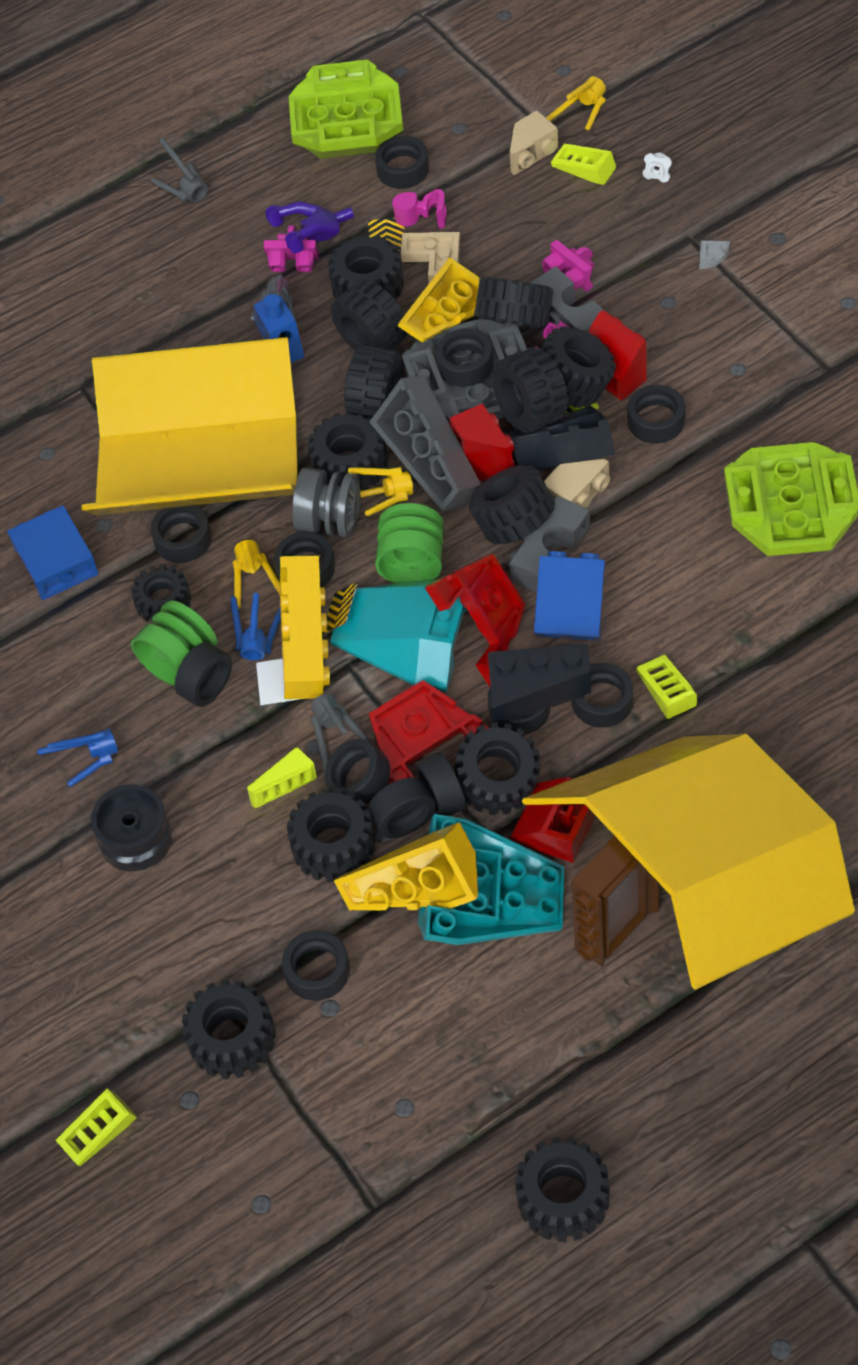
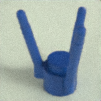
[230,592,281,661]
[37,728,118,787]

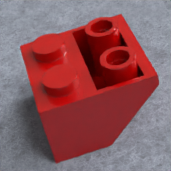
[588,310,647,401]
[449,403,516,481]
[510,777,596,863]

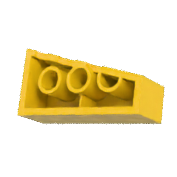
[280,556,330,699]

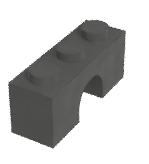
[530,266,603,331]
[508,496,590,593]

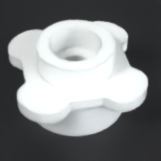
[643,153,672,182]

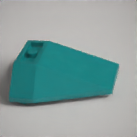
[330,579,468,692]
[418,814,564,945]

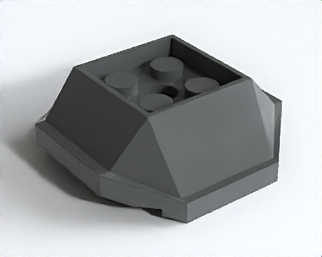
[401,319,527,424]

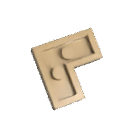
[401,232,460,283]

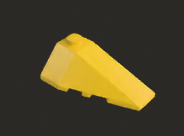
[397,257,481,343]
[334,822,478,911]

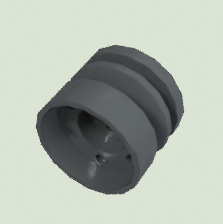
[292,467,361,538]

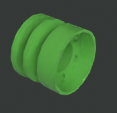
[375,503,444,584]
[131,600,218,686]

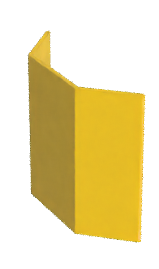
[82,337,298,516]
[522,734,855,990]

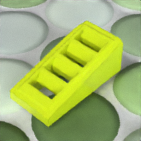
[551,143,616,185]
[636,655,697,719]
[247,747,317,809]
[56,1089,137,1166]

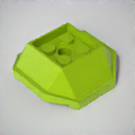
[289,59,404,159]
[724,442,858,556]

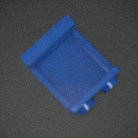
[7,505,99,601]
[534,551,606,641]

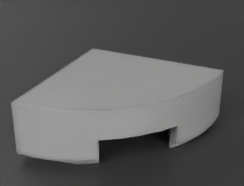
[699,240,730,269]

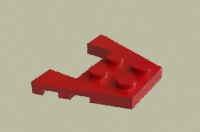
[425,554,525,687]
[369,680,489,784]

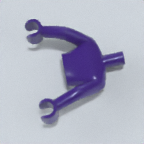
[265,201,354,254]

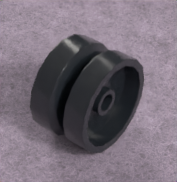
[91,784,172,872]

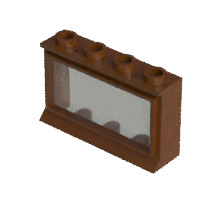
[571,836,659,967]

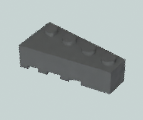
[370,375,481,512]

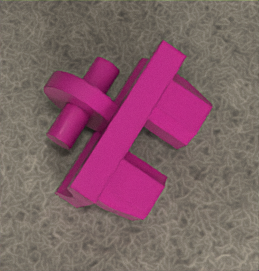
[264,225,319,272]
[542,240,594,292]

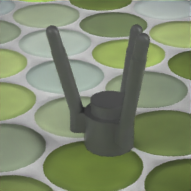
[151,138,209,203]
[250,275,296,321]
[310,694,370,773]

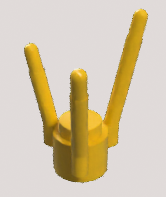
[546,76,606,130]
[348,467,413,516]
[232,540,280,609]

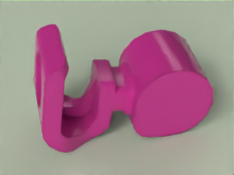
[392,189,447,229]

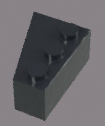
[505,406,615,472]
[488,643,591,728]

